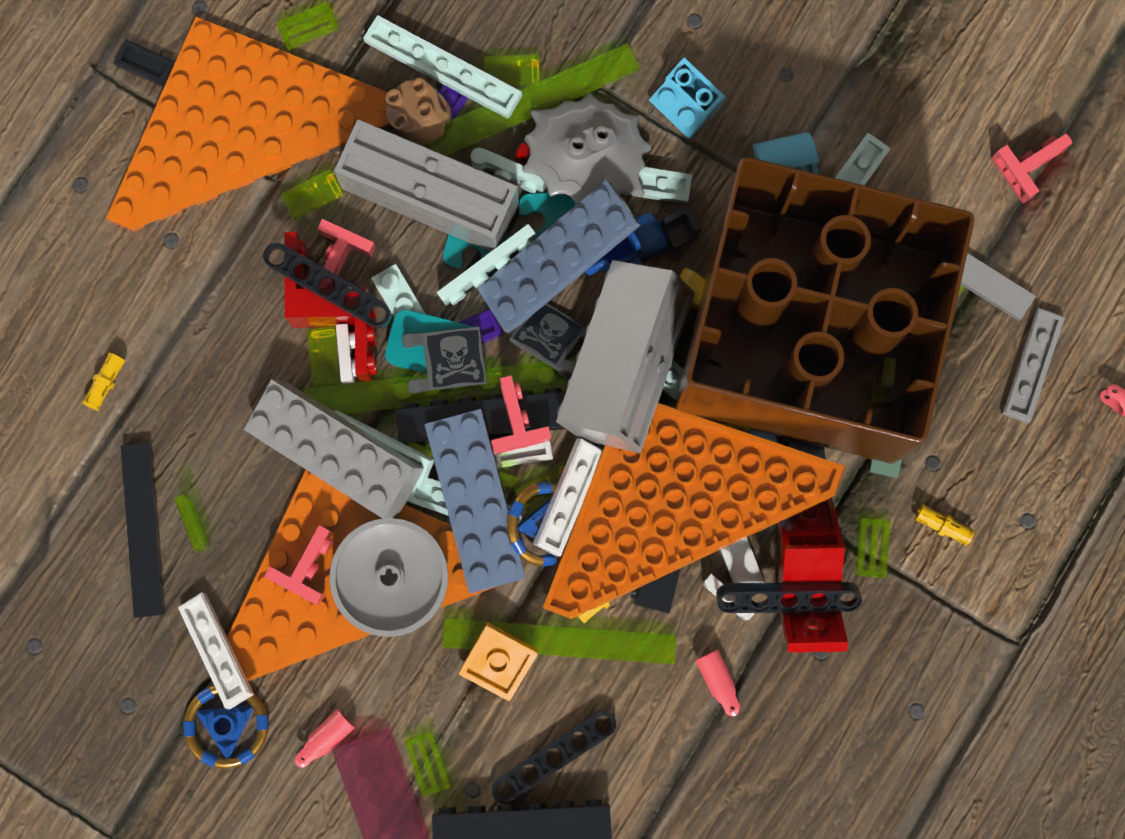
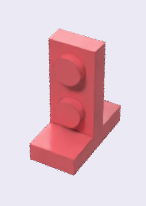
[991,133,1073,204]
[317,219,376,288]
[491,376,551,455]
[264,525,334,605]

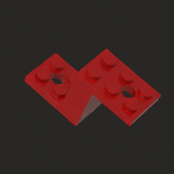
[284,232,377,383]
[777,497,848,653]

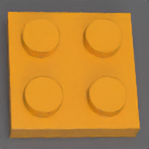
[458,622,538,702]

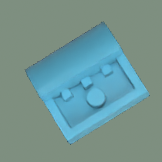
[649,57,726,139]
[752,132,819,174]

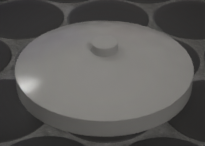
[330,518,449,637]

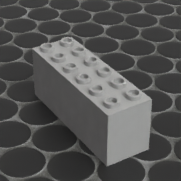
[334,119,519,252]
[556,260,695,454]

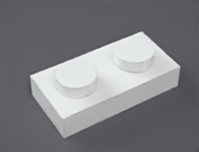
[336,324,356,386]

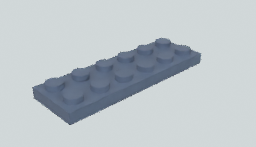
[477,180,640,334]
[425,409,526,594]

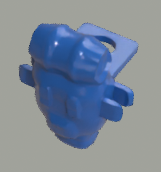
[585,213,670,275]

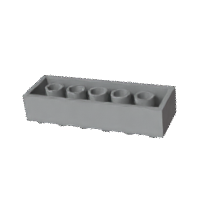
[244,379,424,519]

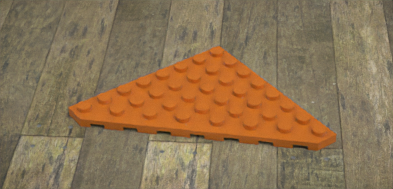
[106,17,391,231]
[543,403,845,619]
[227,470,501,681]

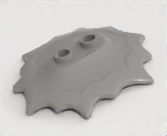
[522,92,651,205]

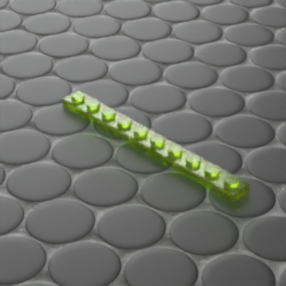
[302,358,577,414]

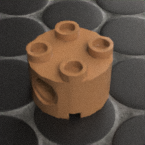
[386,78,451,145]

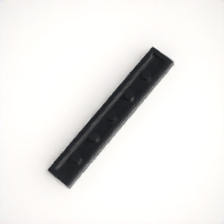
[120,442,165,618]

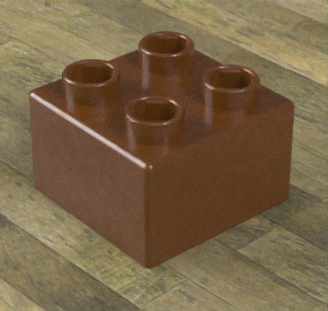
[676,157,974,464]

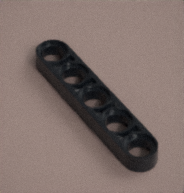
[263,243,391,329]
[716,582,862,613]
[492,711,616,803]

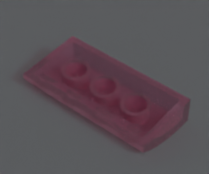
[332,728,430,839]

